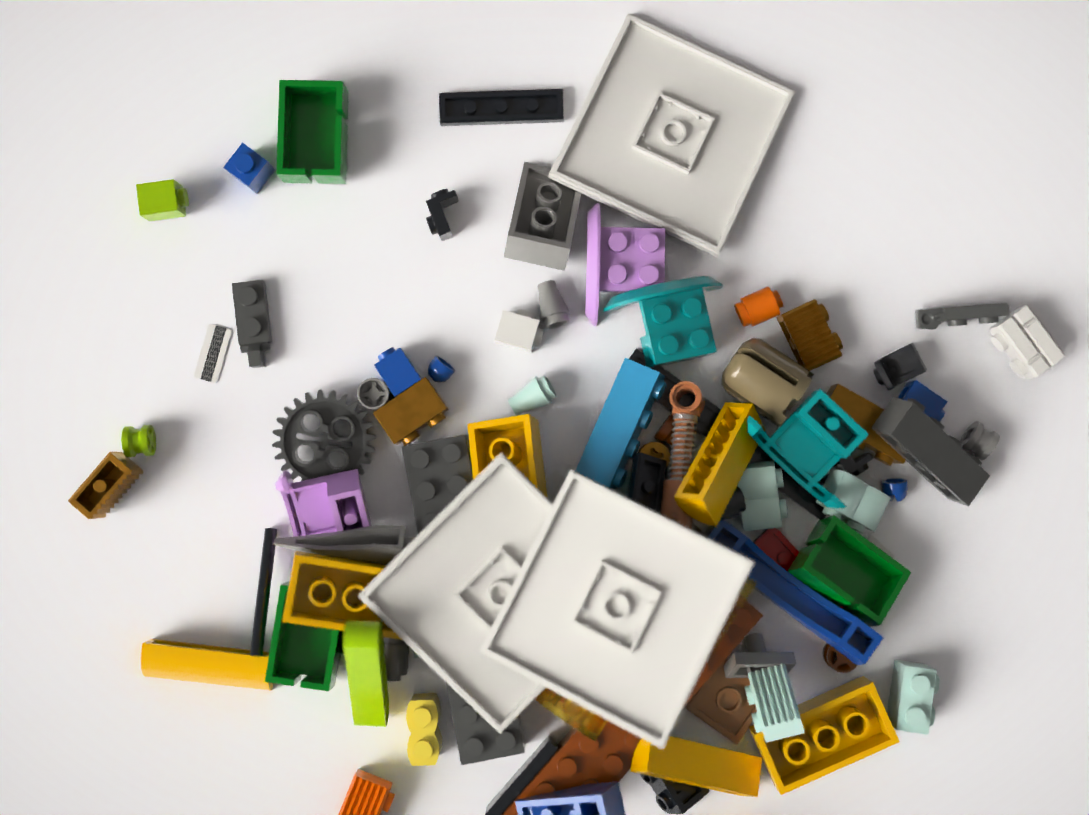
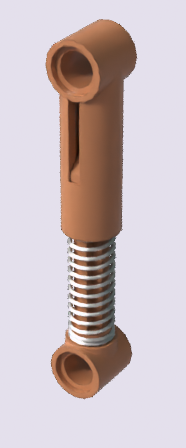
[661,381,705,530]

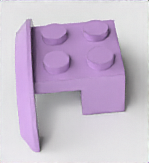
[585,202,665,326]
[275,469,371,536]

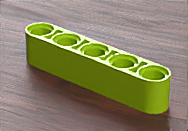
[343,620,389,727]

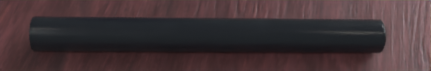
[249,528,277,657]

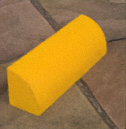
[674,402,765,526]
[141,639,273,691]
[630,736,762,797]

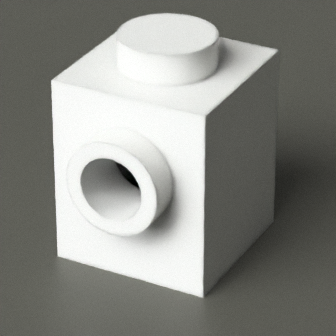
[494,309,544,353]

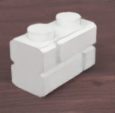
[989,304,1066,379]

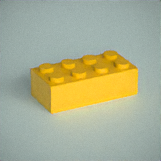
[467,414,548,498]
[282,550,402,640]
[749,676,900,795]

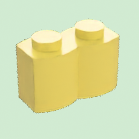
[406,693,442,766]

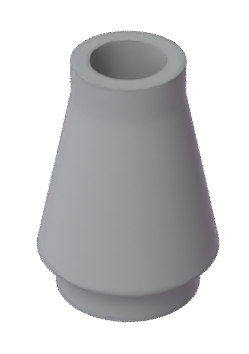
[537,280,571,329]

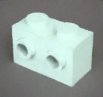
[887,659,940,735]

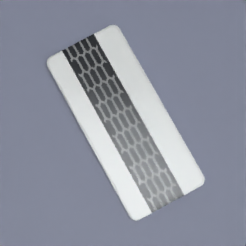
[193,324,232,383]

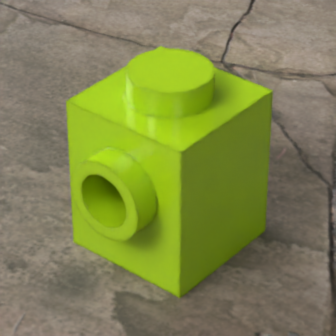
[136,179,189,222]

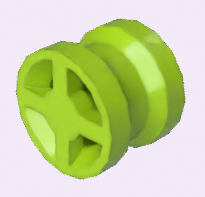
[121,425,157,457]

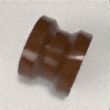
[822,642,857,673]

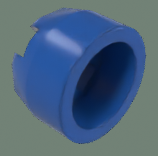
[428,355,456,383]
[881,478,908,502]

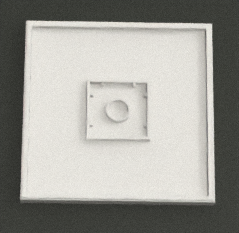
[548,13,796,258]
[358,452,553,734]
[480,470,755,749]

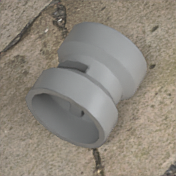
[357,378,393,411]

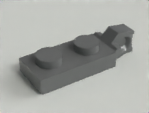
[232,280,272,368]
[915,303,1010,330]

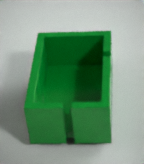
[276,80,349,184]
[787,515,912,627]
[265,581,343,692]

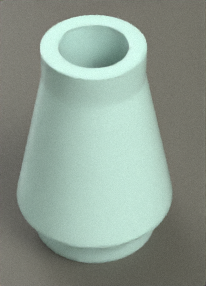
[508,375,557,415]

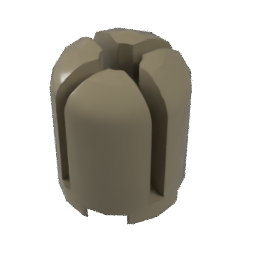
[721,337,814,427]

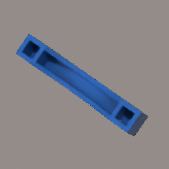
[707,520,884,666]

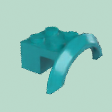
[603,276,723,368]
[747,389,869,509]

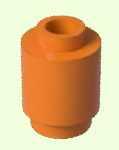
[734,286,784,327]

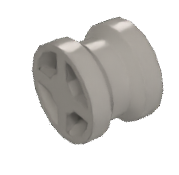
[960,421,1000,461]

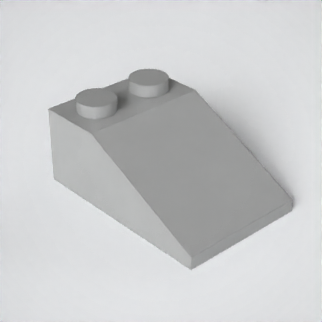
[504,162,581,271]

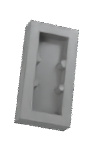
[723,633,797,678]

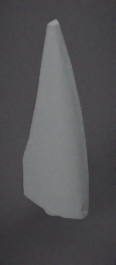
[274,525,415,565]

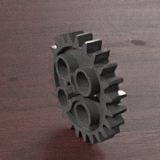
[272,389,376,481]

